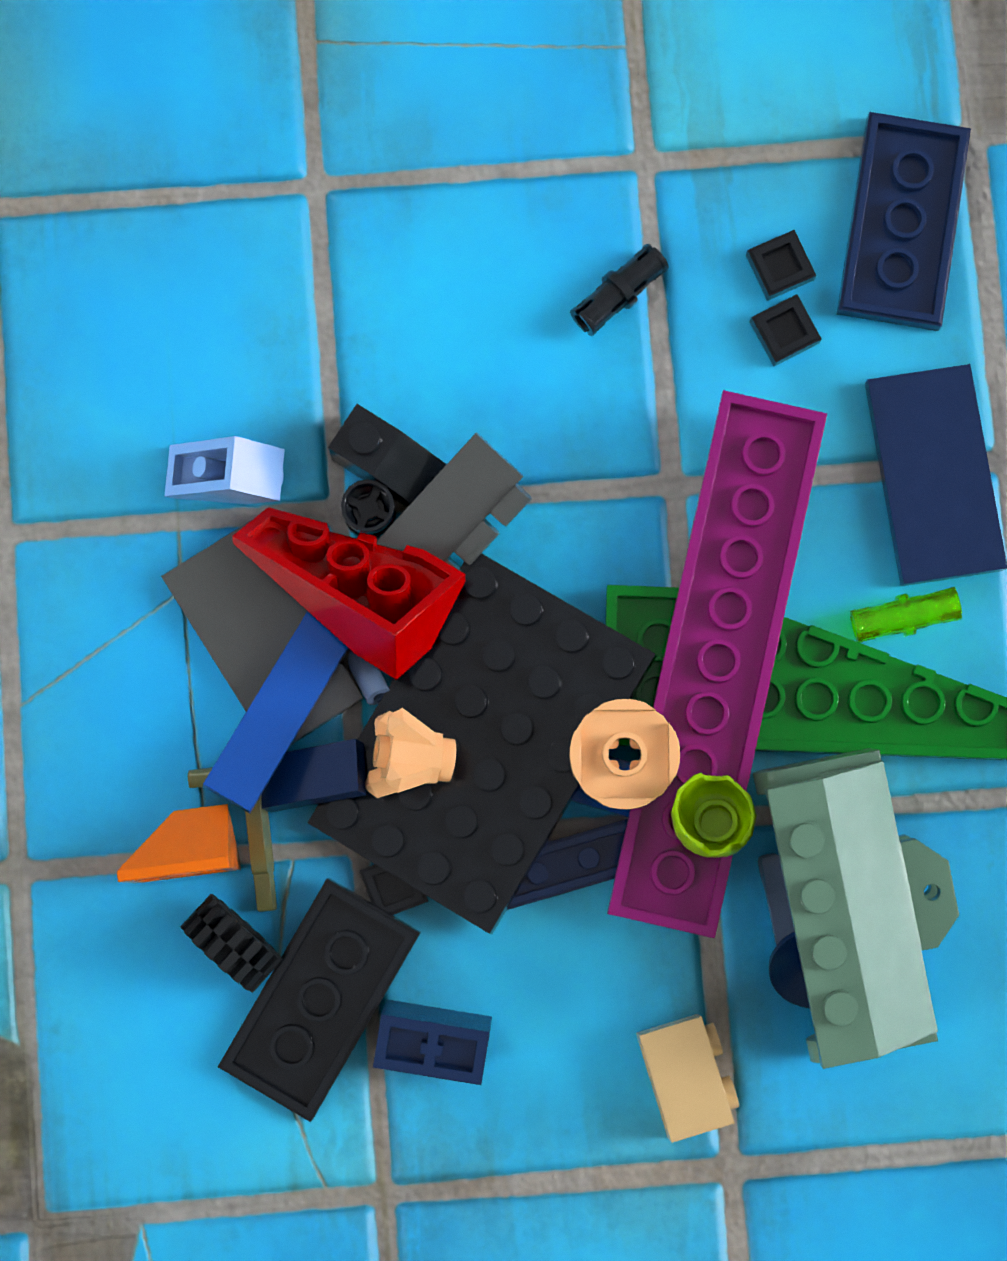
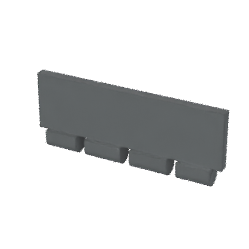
[377,432,532,573]

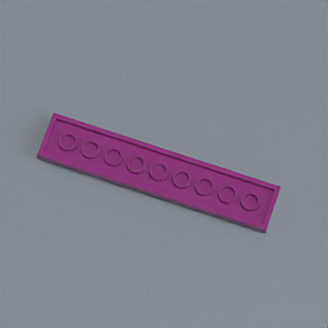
[607,390,828,938]

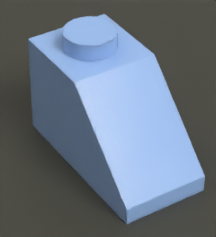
[164,436,285,504]

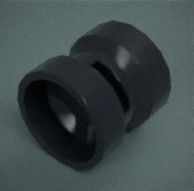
[341,479,396,539]

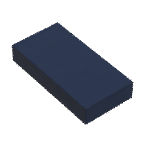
[261,739,367,812]

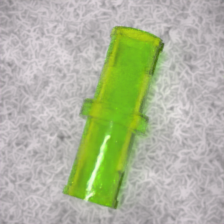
[850,587,962,643]

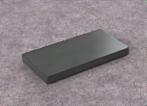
[161,521,364,745]

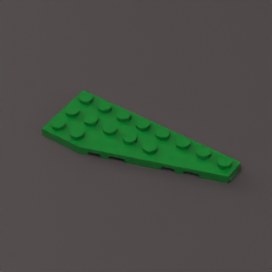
[605,585,1007,760]

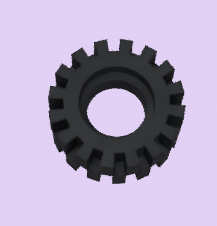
[180,894,283,993]

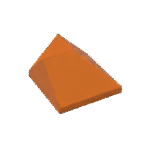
[117,804,241,884]

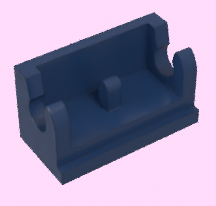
[373,999,492,1085]

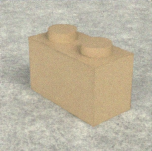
[636,1014,739,1143]

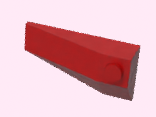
[232,507,465,680]

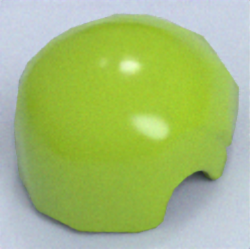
[671,773,757,858]

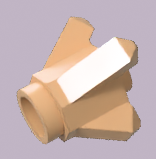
[365,708,456,798]

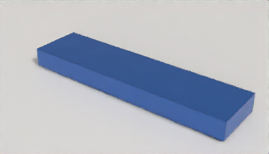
[203,611,349,814]

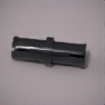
[570,244,669,336]

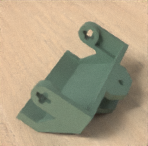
[753,748,959,1069]

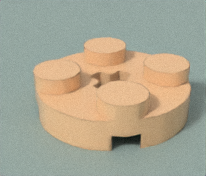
[569,699,680,810]

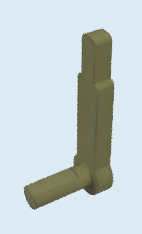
[188,767,277,912]

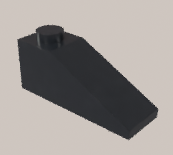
[328,404,447,507]

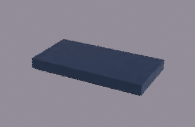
[836,112,971,331]
[865,364,1007,587]

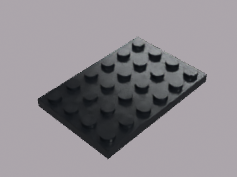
[307,553,657,934]

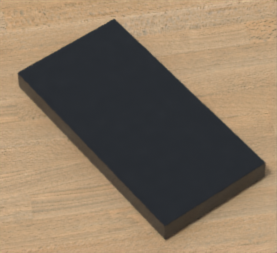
[218,878,421,1122]

